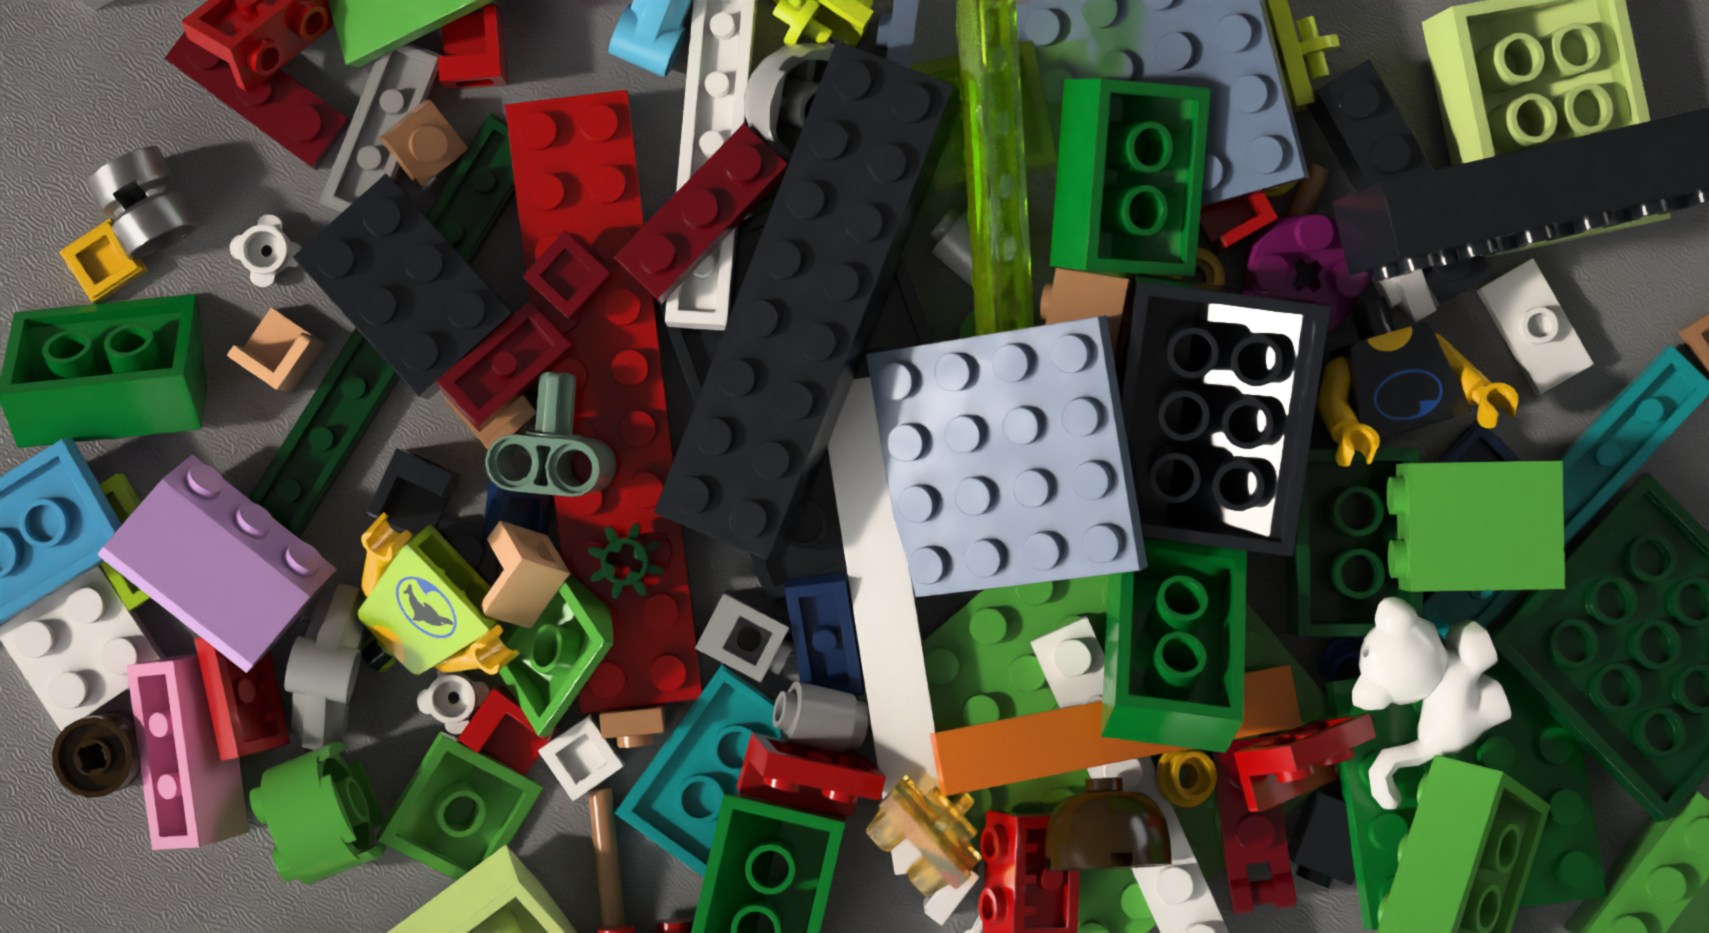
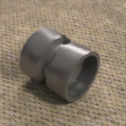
[86,146,200,260]

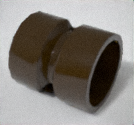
[52,711,142,798]

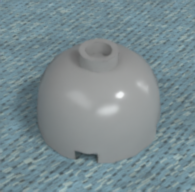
[744,43,833,164]

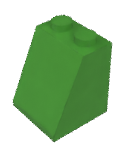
[1387,461,1565,592]

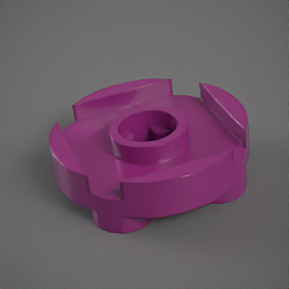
[1242,214,1369,332]

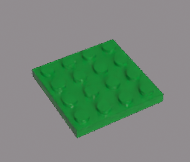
[1325,661,1607,930]

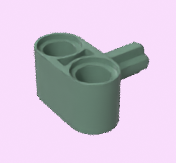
[485,372,617,497]

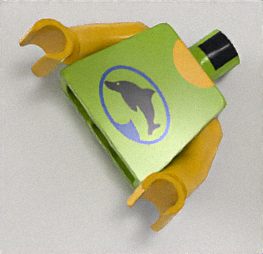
[357,512,520,675]

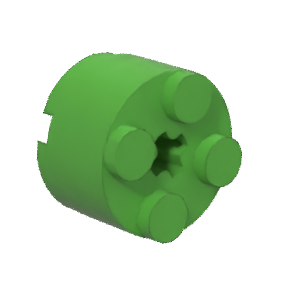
[249,741,386,885]

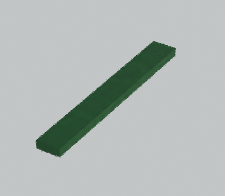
[248,113,516,538]

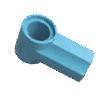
[608,0,693,78]

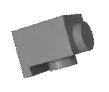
[695,591,794,683]

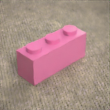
[126,653,249,850]

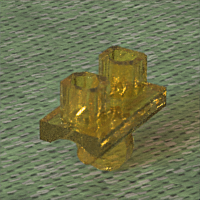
[866,775,982,896]

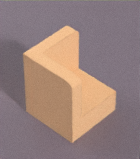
[227,307,326,393]
[480,521,570,629]

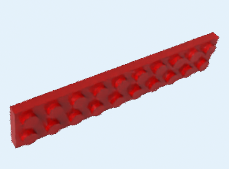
[505,90,703,714]

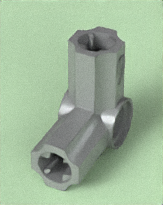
[284,583,368,750]

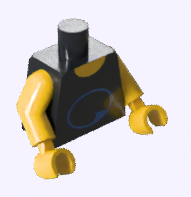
[1316,296,1518,467]

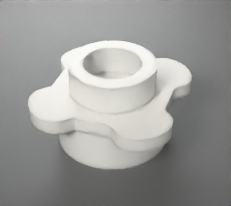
[230,214,302,288]
[417,670,490,734]

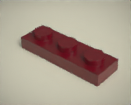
[164,31,351,170]
[614,123,788,304]

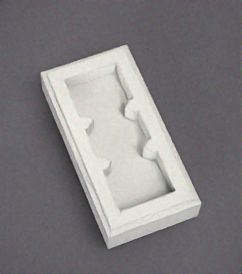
[1476,258,1594,395]

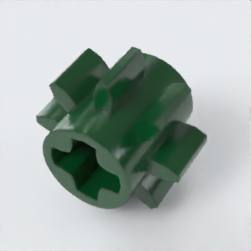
[588,522,665,599]

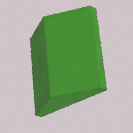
[498,573,614,737]
[375,731,544,880]

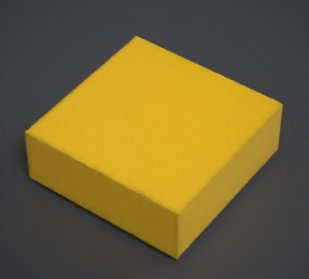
[59,218,148,304]

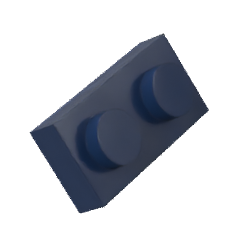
[784,572,865,695]

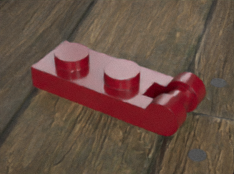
[1209,734,1296,915]

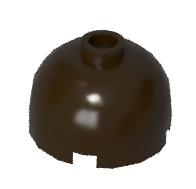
[1045,777,1172,871]

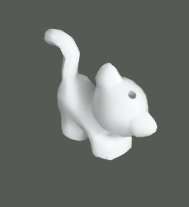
[1352,597,1512,809]

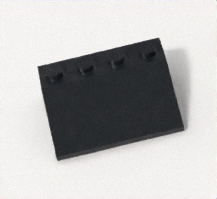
[1120,274,1331,557]

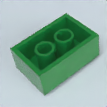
[1101,537,1247,753]

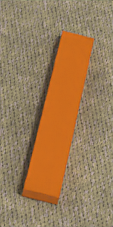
[930,665,1302,796]

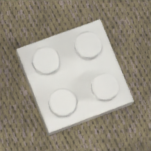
[0,564,166,732]

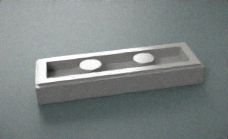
[319,43,441,213]

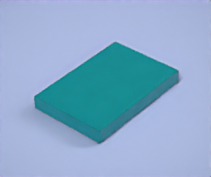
[615,663,781,877]

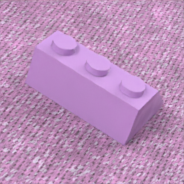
[98,454,338,673]

